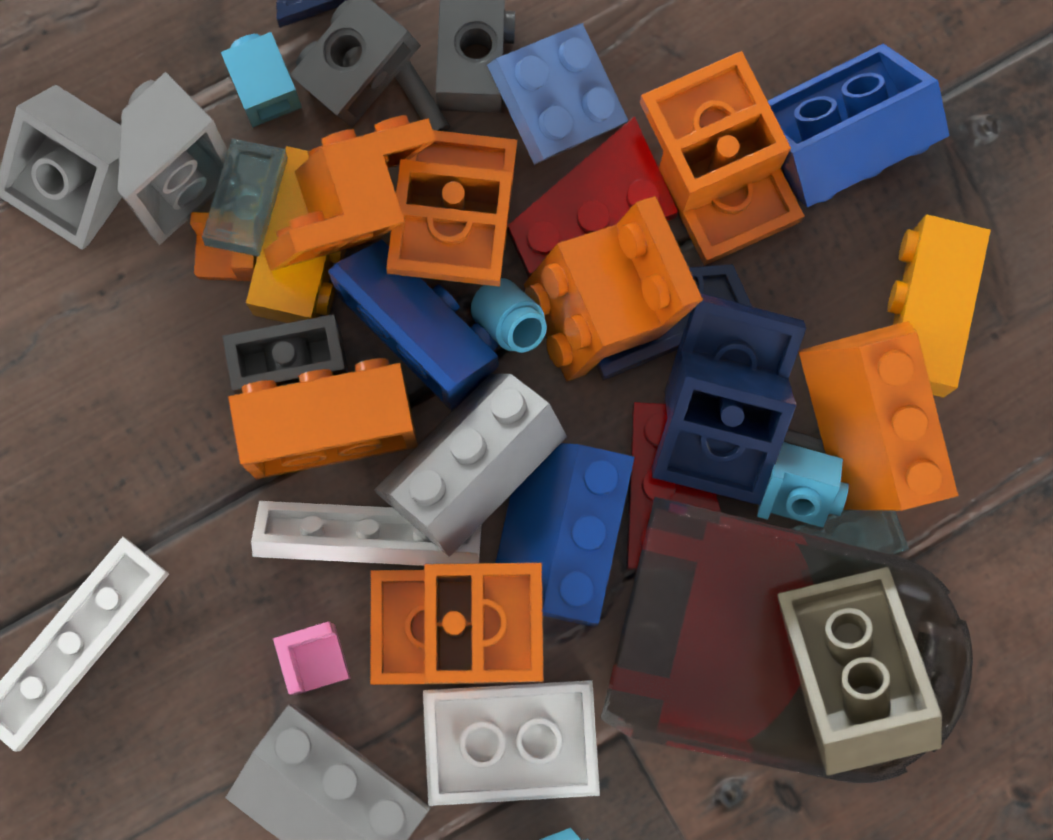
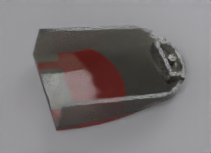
[600,497,973,783]

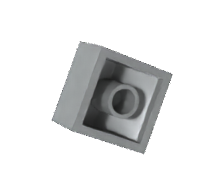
[0,85,122,250]

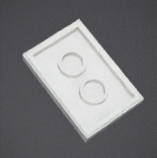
[423,680,600,806]

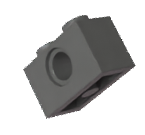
[290,0,421,128]
[436,0,515,113]
[222,314,349,395]

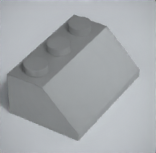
[118,72,239,245]
[374,374,567,557]
[226,705,431,840]

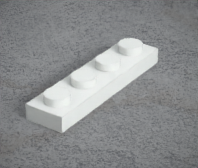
[251,501,482,566]
[0,537,169,752]

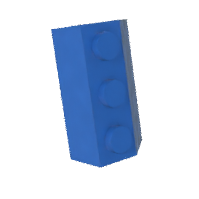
[768,43,950,208]
[328,239,498,412]
[495,443,635,627]

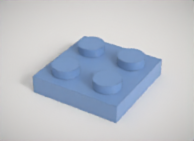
[487,23,628,165]

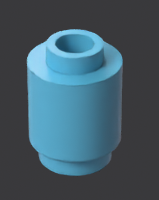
[471,278,547,353]

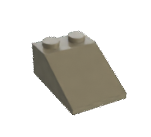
[777,567,942,776]

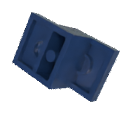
[651,293,807,505]

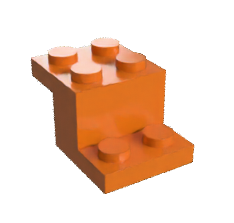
[640,51,805,266]
[263,115,436,272]
[386,130,517,287]
[524,196,703,382]
[370,563,543,685]

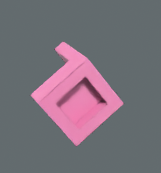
[273,622,351,695]

